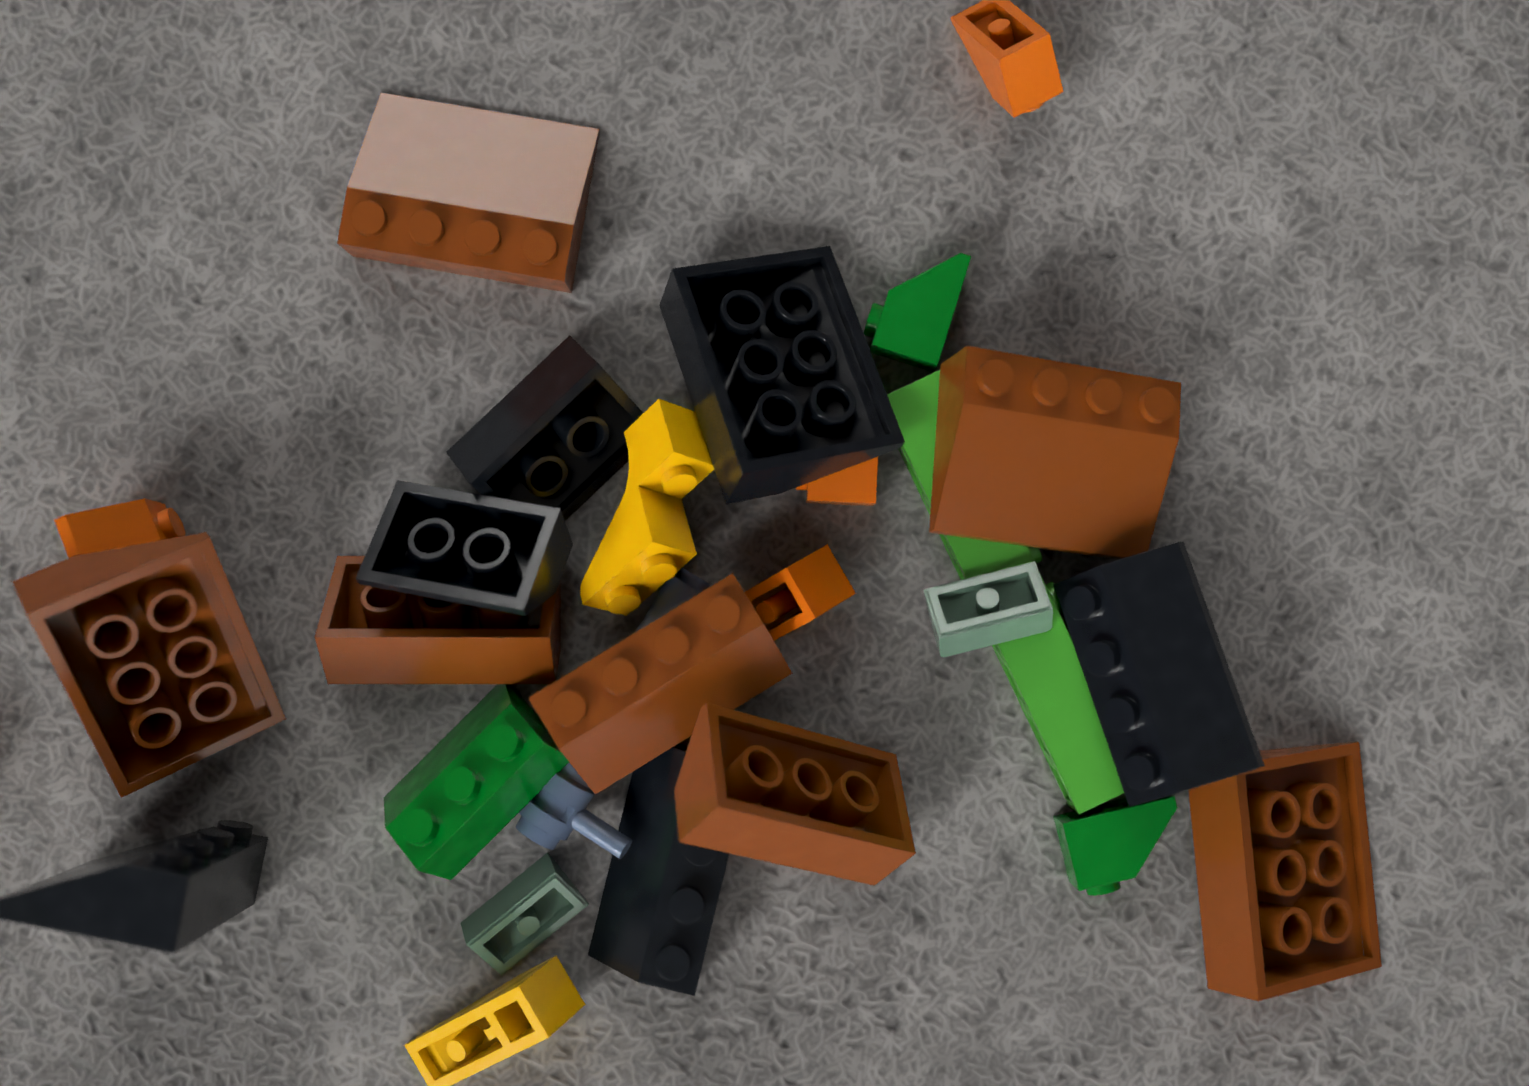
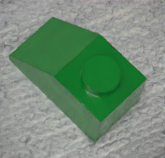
[863,253,971,372]
[1053,795,1178,896]

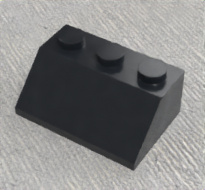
[446,335,643,521]
[356,480,573,616]

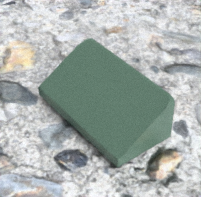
[923,561,1053,657]
[460,853,589,976]

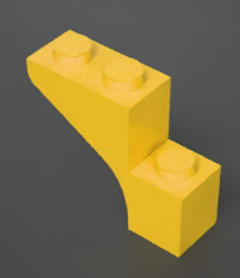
[580,398,714,616]

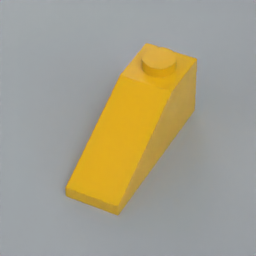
[404,955,586,1086]

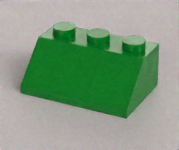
[384,684,569,880]

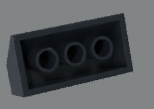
[1053,541,1265,807]
[588,744,729,996]

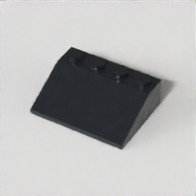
[659,246,905,504]
[0,820,268,954]

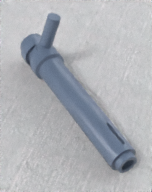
[516,568,710,859]

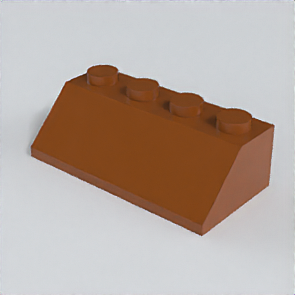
[315,556,561,684]
[528,573,792,795]
[674,702,916,886]

